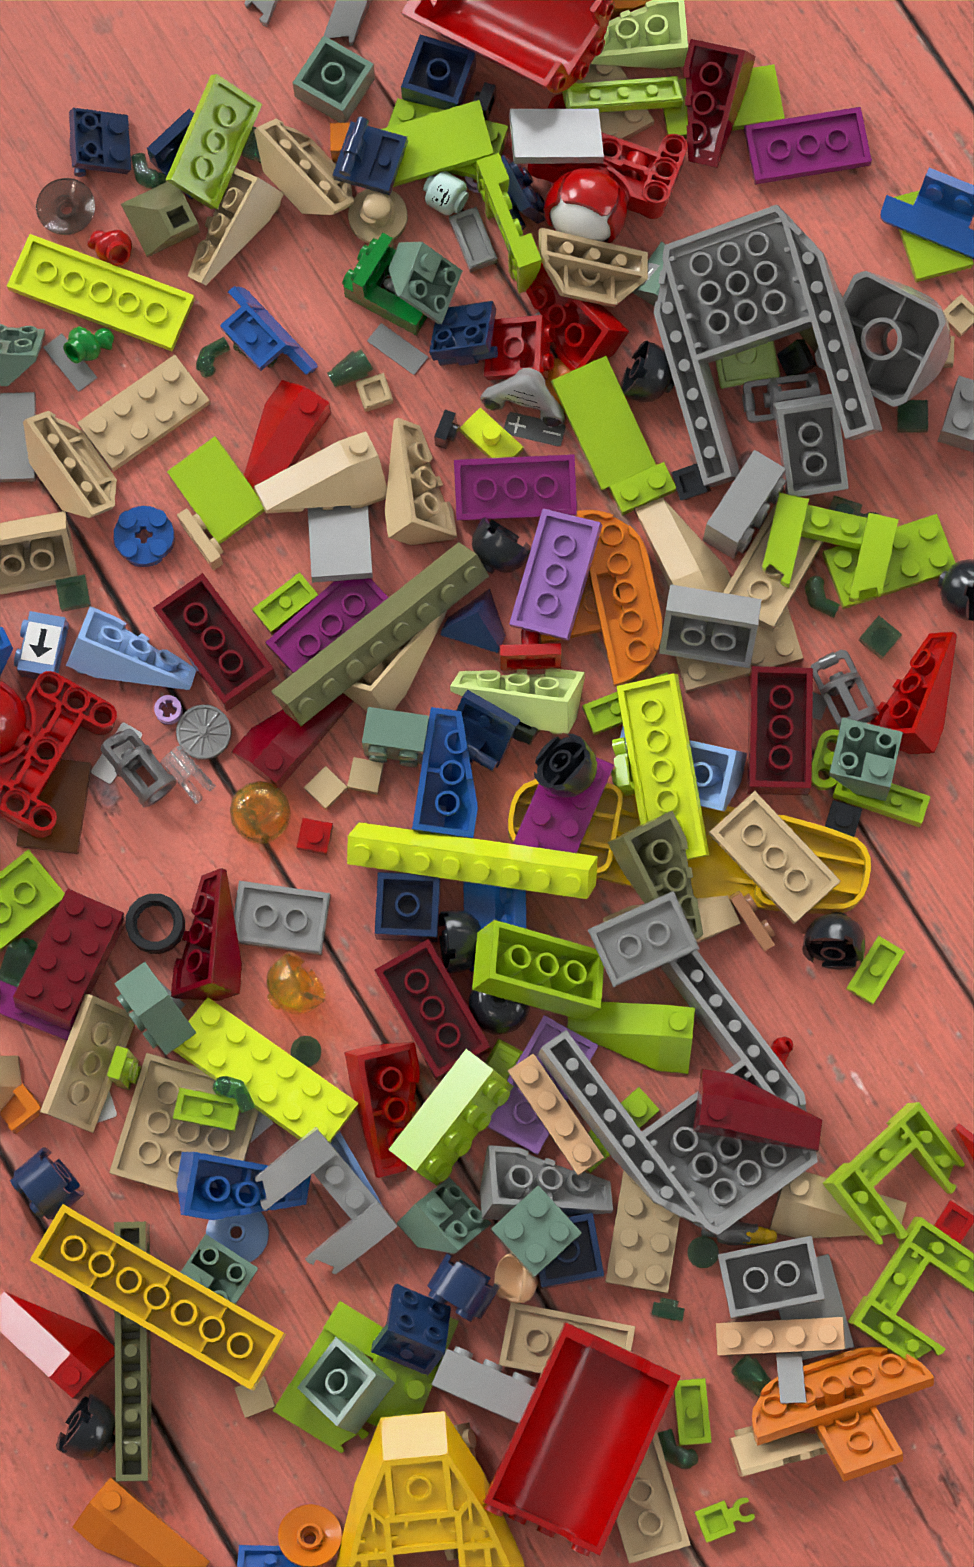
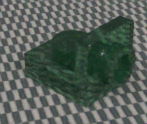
[0,938,38,987]

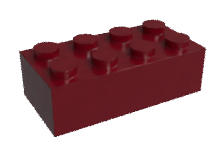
[153,573,276,712]
[747,666,813,796]
[13,888,125,1032]
[374,939,491,1082]

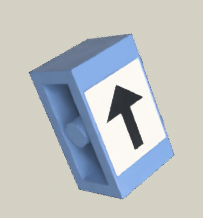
[14,611,69,679]

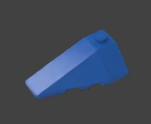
[412,707,478,838]
[176,1152,311,1220]

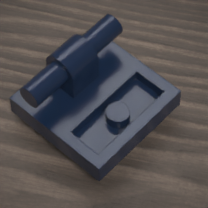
[69,107,131,177]
[332,117,408,195]
[501,155,546,230]
[429,301,498,366]
[456,690,520,772]

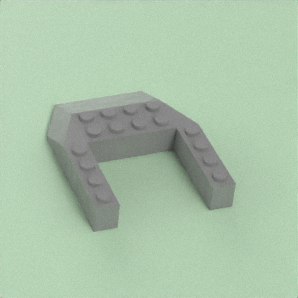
[654,205,883,487]
[537,950,818,1236]

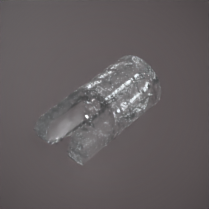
[160,745,216,804]

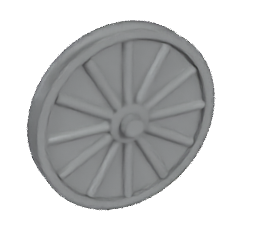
[176,705,231,760]

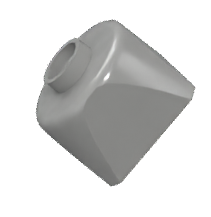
[815,271,951,407]

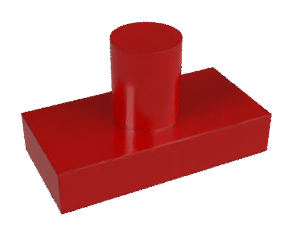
[500,629,561,670]

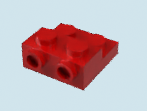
[484,315,556,380]

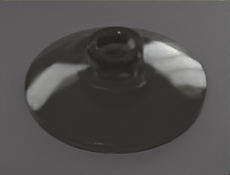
[36,178,95,235]

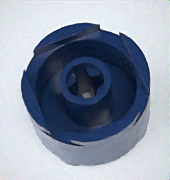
[10,1147,84,1220]
[427,1253,501,1322]

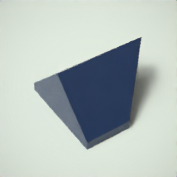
[440,589,506,653]

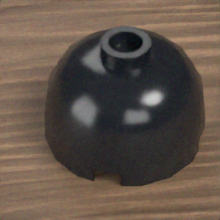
[621,341,674,402]
[472,517,531,574]
[938,559,974,621]
[534,734,598,797]
[439,910,481,974]
[802,912,865,970]
[469,990,530,1035]
[56,1394,115,1460]

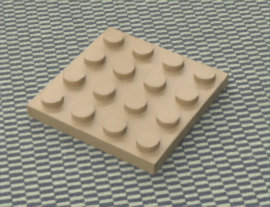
[109,1053,259,1193]

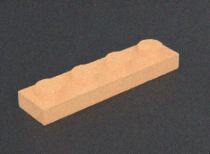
[508,1053,604,1176]
[716,1317,845,1355]

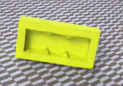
[459,408,524,458]

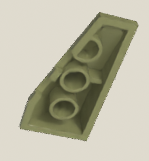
[608,811,703,939]

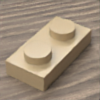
[177,508,223,571]

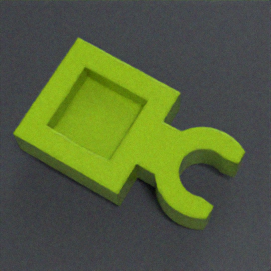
[611,737,635,796]
[694,1497,755,1543]

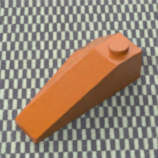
[72,1477,211,1567]

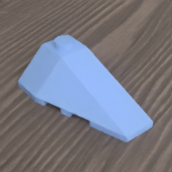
[66,606,196,690]
[620,726,747,811]

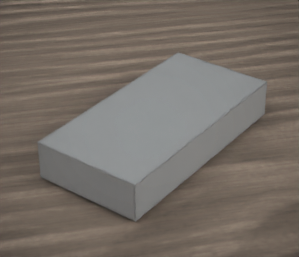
[449,207,497,272]

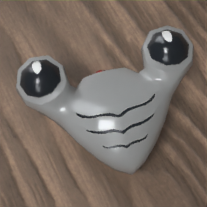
[480,368,565,428]

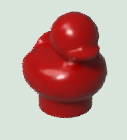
[87,230,132,266]

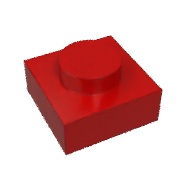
[296,818,333,855]
[933,1200,974,1244]

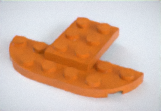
[539,510,662,687]
[752,1347,934,1482]

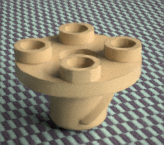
[348,189,408,244]

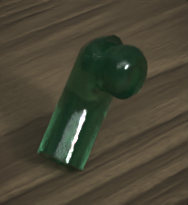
[804,576,840,618]

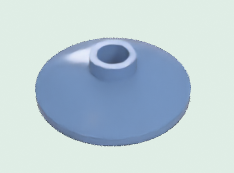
[206,1212,269,1262]

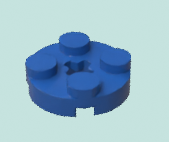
[114,506,175,567]

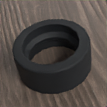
[125,894,185,954]

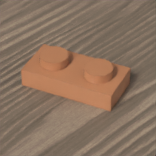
[729,891,776,951]

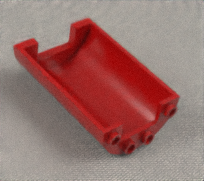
[401,0,615,93]
[483,1322,681,1557]

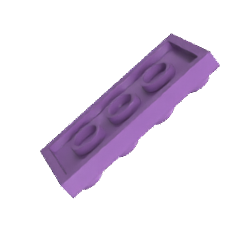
[509,509,602,641]
[487,1015,598,1156]

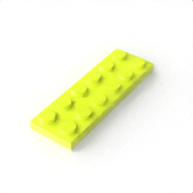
[7,234,195,352]
[617,673,710,860]
[173,997,358,1143]

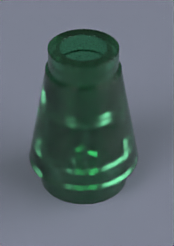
[327,349,373,388]
[731,1355,772,1398]

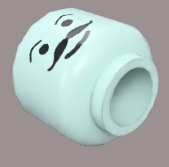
[423,171,469,215]

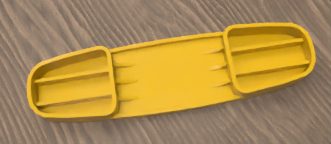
[508,779,871,914]

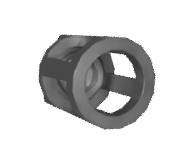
[742,372,820,423]
[810,650,879,730]
[100,729,177,808]

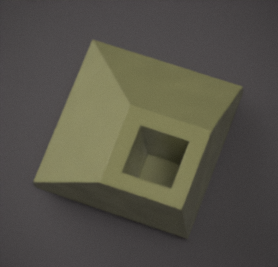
[121,182,200,257]

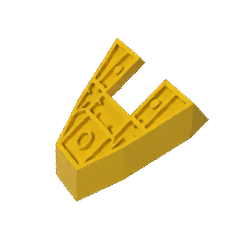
[335,1411,525,1567]

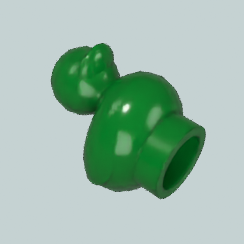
[63,326,114,363]

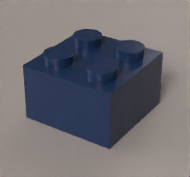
[401,34,476,110]
[374,872,441,942]
[539,1213,604,1289]

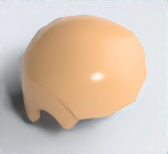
[494,1254,539,1303]

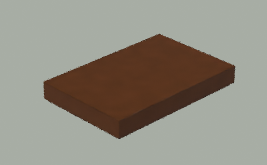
[16,757,92,854]

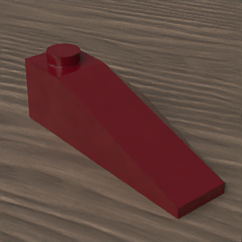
[683,39,756,168]
[231,693,354,790]
[693,1069,822,1152]

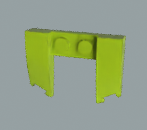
[476,153,542,294]
[762,493,899,602]
[822,1102,965,1245]
[847,1217,974,1360]
[273,1301,383,1453]

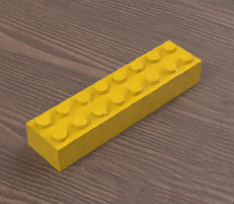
[30,1204,287,1391]

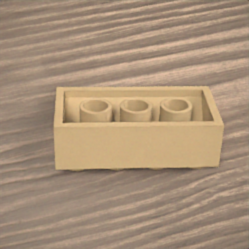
[0,511,78,595]

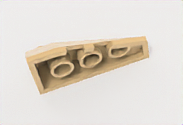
[634,498,731,593]
[343,610,447,711]
[770,1172,907,1239]
[729,1426,827,1476]

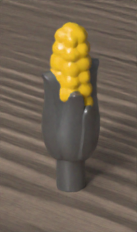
[701,1221,777,1245]

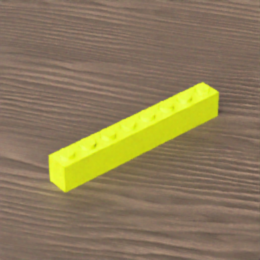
[347,822,598,899]

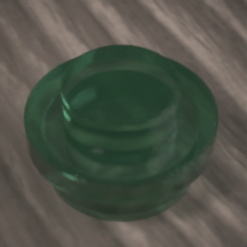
[290,1036,322,1067]
[687,1236,719,1268]

